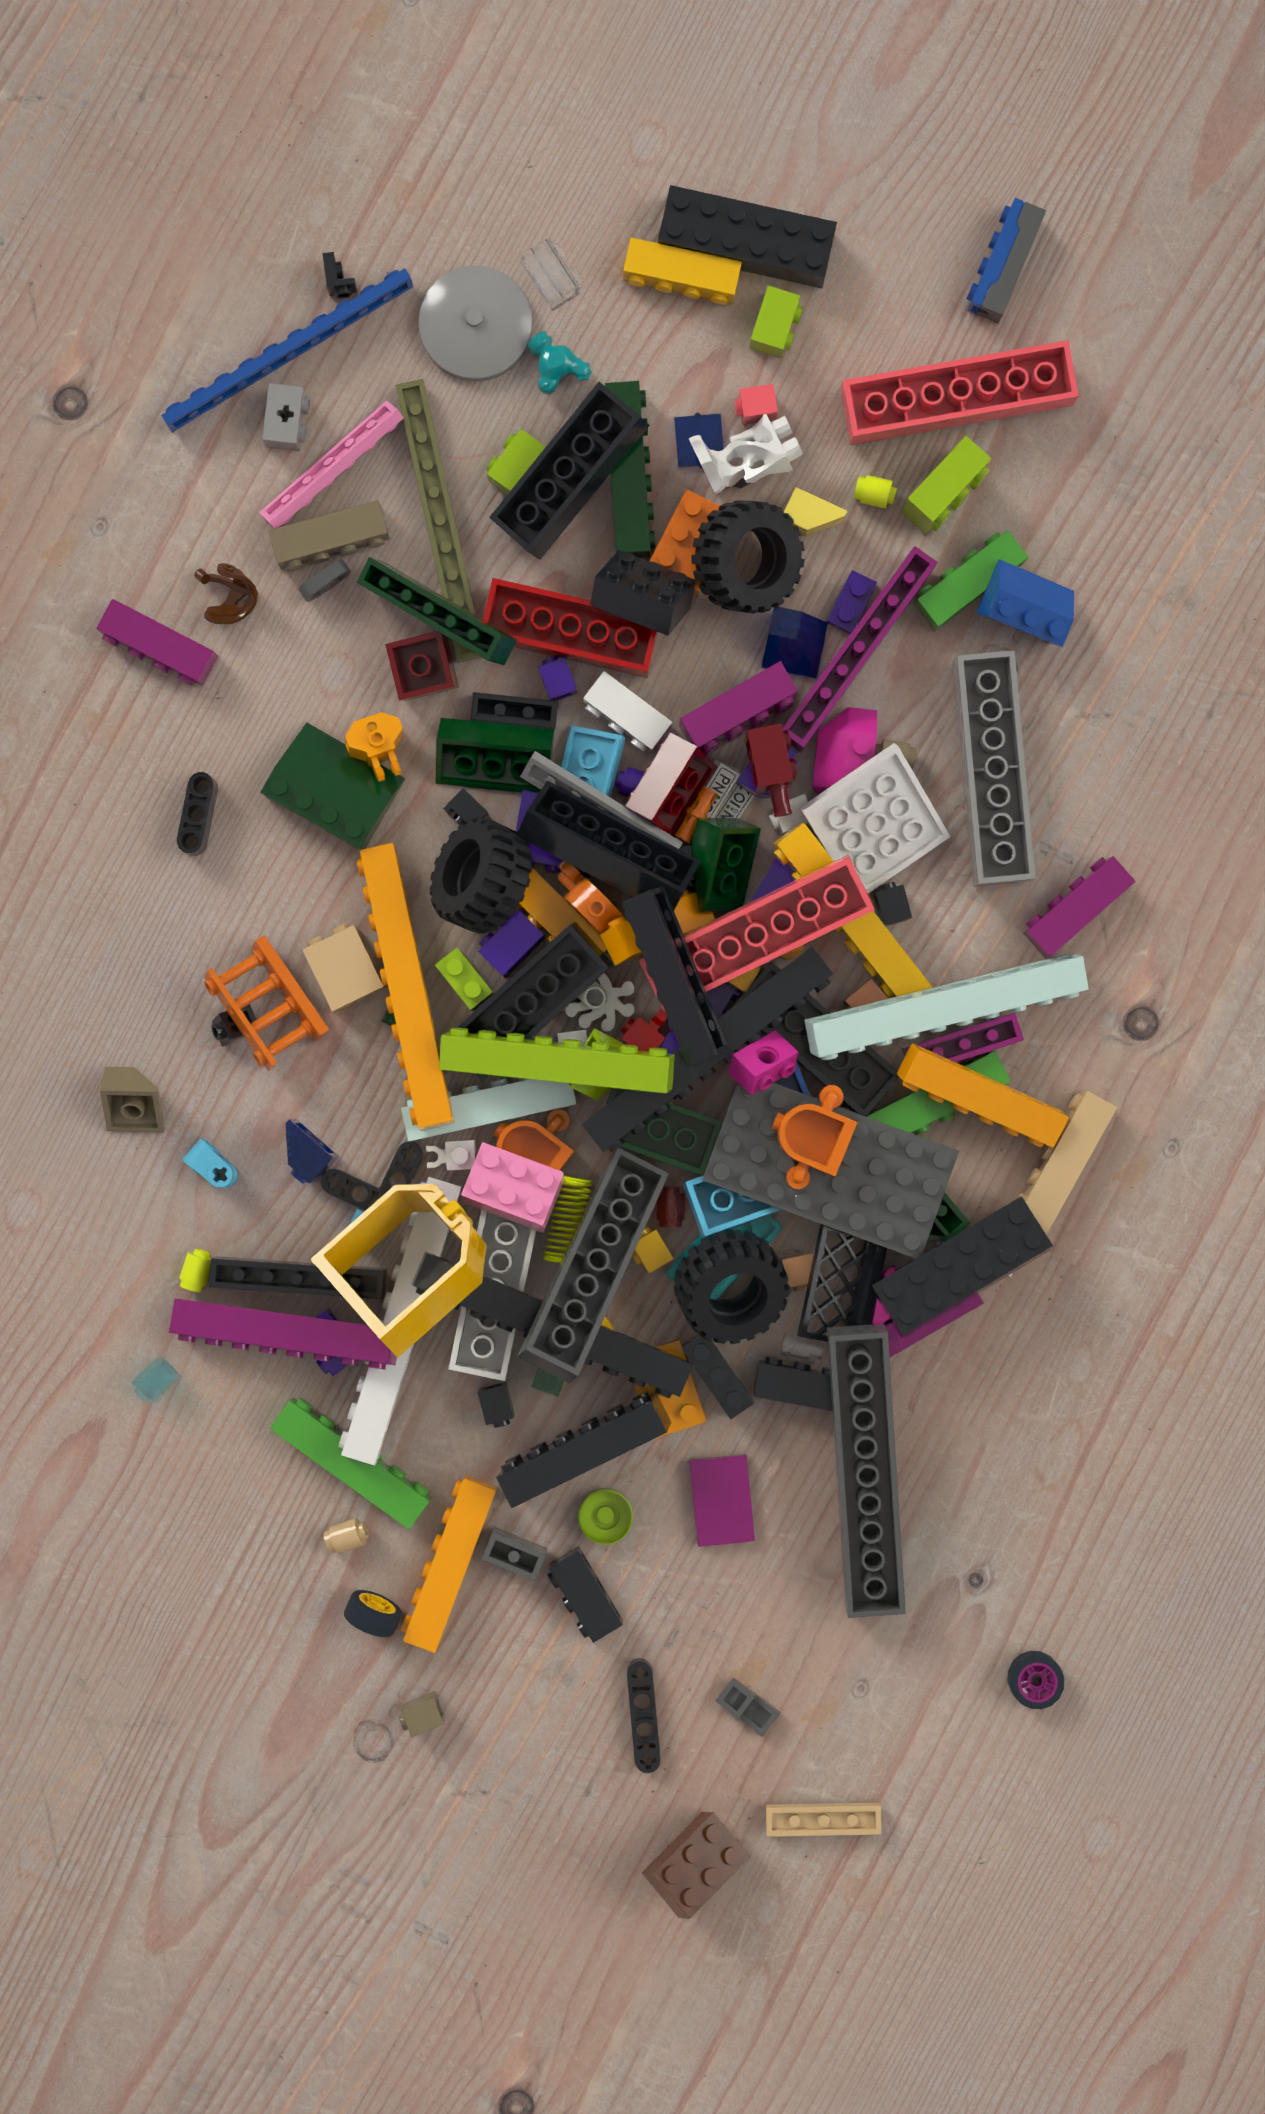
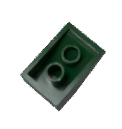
[691,818,761,911]

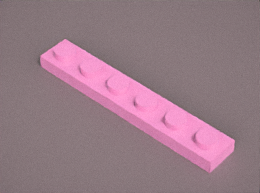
[259,400,404,529]

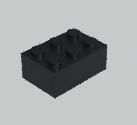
[590,550,696,636]

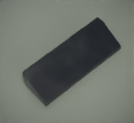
[470,692,559,730]

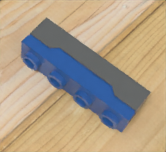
[966,197,1046,324]

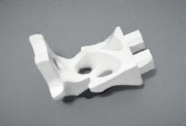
[689,414,803,494]

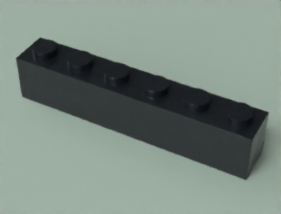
[622,886,729,1066]
[209,1256,387,1299]

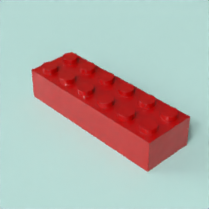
[483,578,658,678]

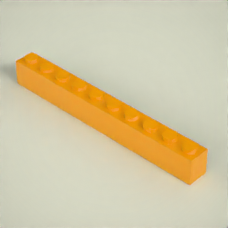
[357,843,455,1131]

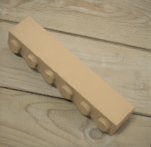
[1017,1091,1118,1235]

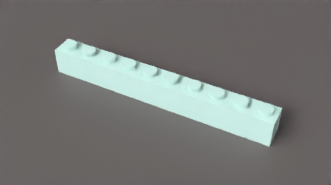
[804,953,1089,1060]

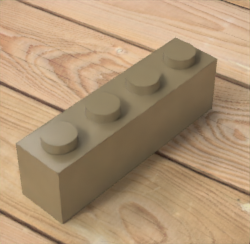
[268,500,390,571]

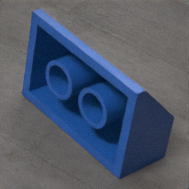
[976,559,1074,647]

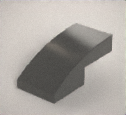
[716,1678,781,1737]

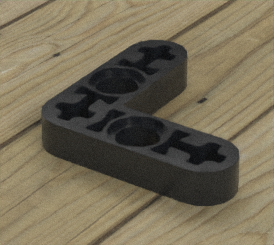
[321,1141,423,1211]

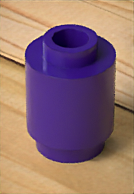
[615,767,644,797]

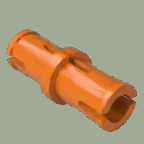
[674,786,718,845]

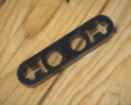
[627,1658,660,1773]

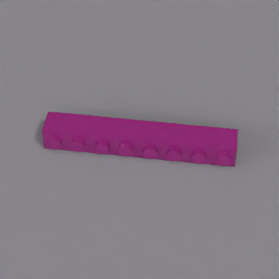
[783,546,938,752]
[169,1298,397,1370]

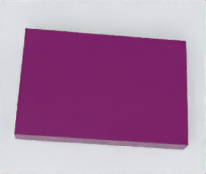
[689,1454,755,1547]

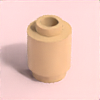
[324,1518,369,1554]

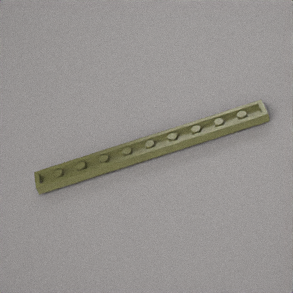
[396,379,483,663]

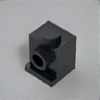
[443,788,489,825]

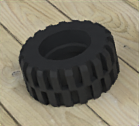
[691,500,805,614]
[430,817,532,934]
[674,1230,790,1344]

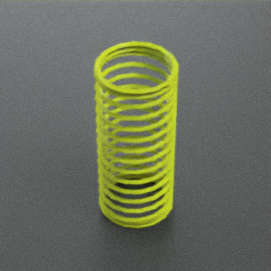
[543,1176,593,1263]

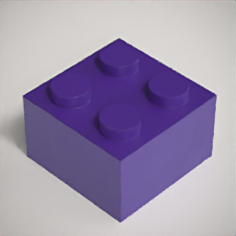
[478,910,546,979]

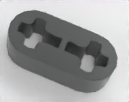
[298,559,351,602]

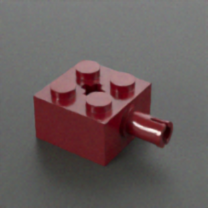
[744,723,797,817]

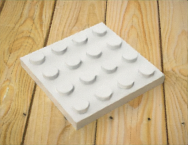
[799,743,951,893]

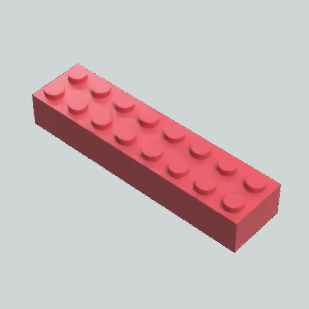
[840,340,1079,445]
[638,854,875,1012]

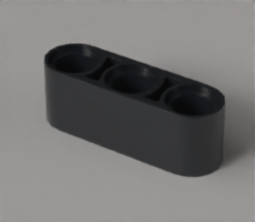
[177,772,218,856]

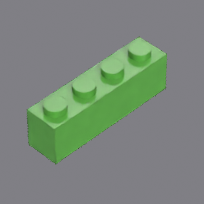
[914,530,1028,631]

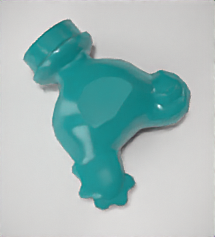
[527,331,592,395]

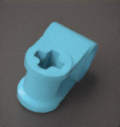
[182,1137,238,1188]

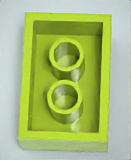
[901,436,992,535]

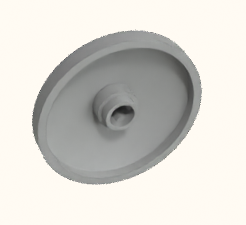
[419,266,532,381]

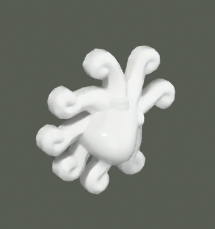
[565,973,635,1031]

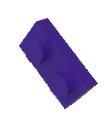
[826,570,877,634]

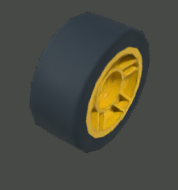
[344,1590,402,1637]

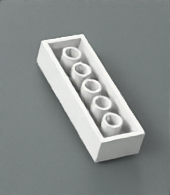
[448,1210,537,1381]

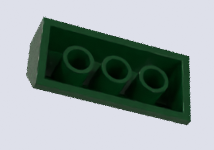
[435,718,554,793]

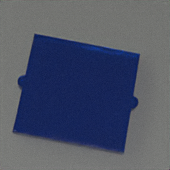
[674,413,724,469]

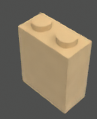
[302,923,386,1013]

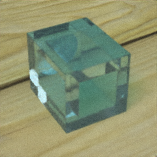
[131,1356,181,1403]

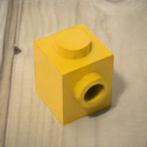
[632,1227,673,1273]

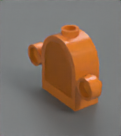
[558,861,626,935]
[772,1085,858,1189]
[493,1109,575,1170]

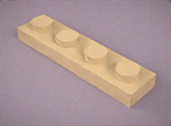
[765,1802,882,1837]

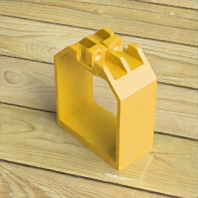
[311,1184,486,1358]

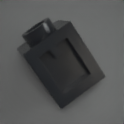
[322,252,357,298]
[211,1004,256,1047]

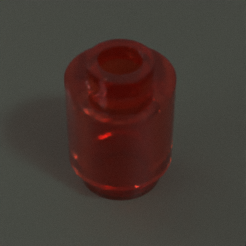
[656,1187,685,1228]

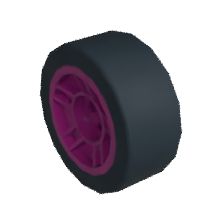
[1007,1651,1065,1709]

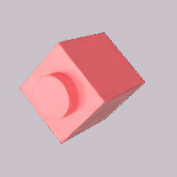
[734,384,778,425]

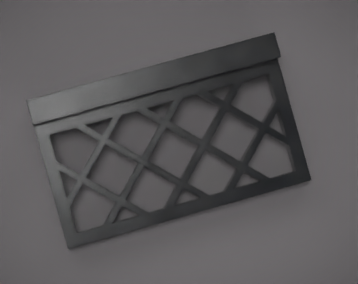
[797,1224,887,1342]

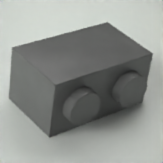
[482,1527,547,1581]

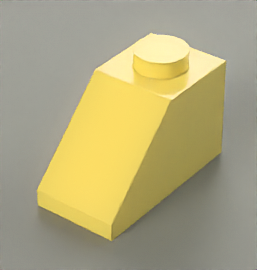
[784,487,847,536]

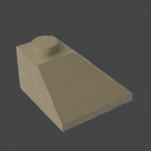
[100,1067,165,1132]

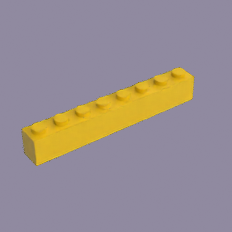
[772,822,933,998]

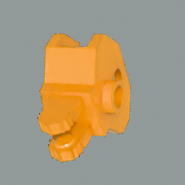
[345,712,403,782]

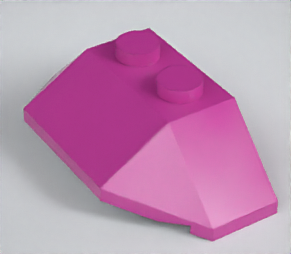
[812,707,877,795]

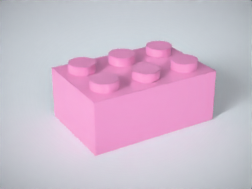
[461,1142,564,1233]

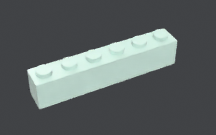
[401,1078,577,1141]

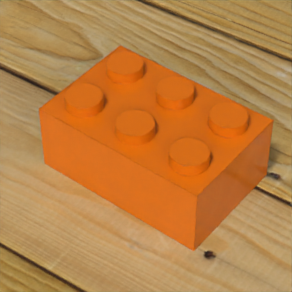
[649,489,719,598]

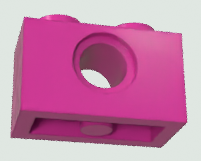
[728,1030,799,1095]

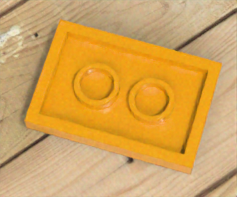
[634,1339,707,1439]

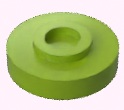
[578,1488,633,1544]

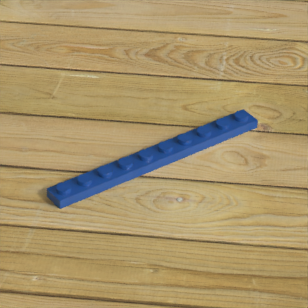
[161,268,413,433]

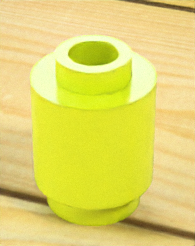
[854,475,897,509]
[179,1248,211,1293]

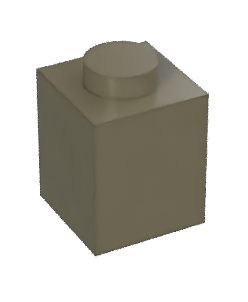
[399,1691,446,1737]

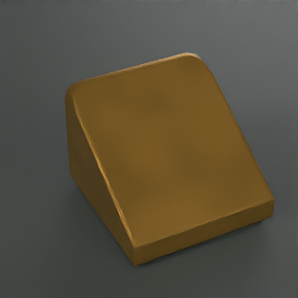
[726,967,760,992]

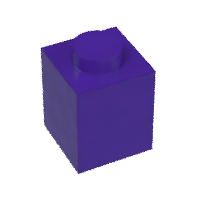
[538,656,577,701]

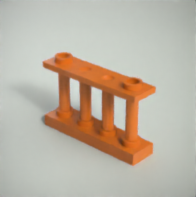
[204,935,329,1072]

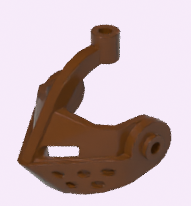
[194,563,259,624]

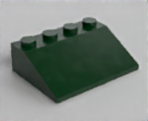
[260,722,405,850]

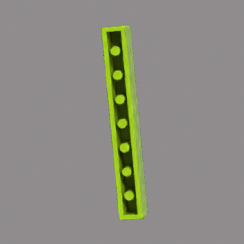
[439,1028,675,1093]

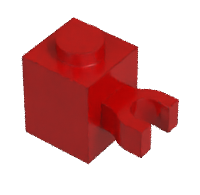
[620,1008,668,1052]

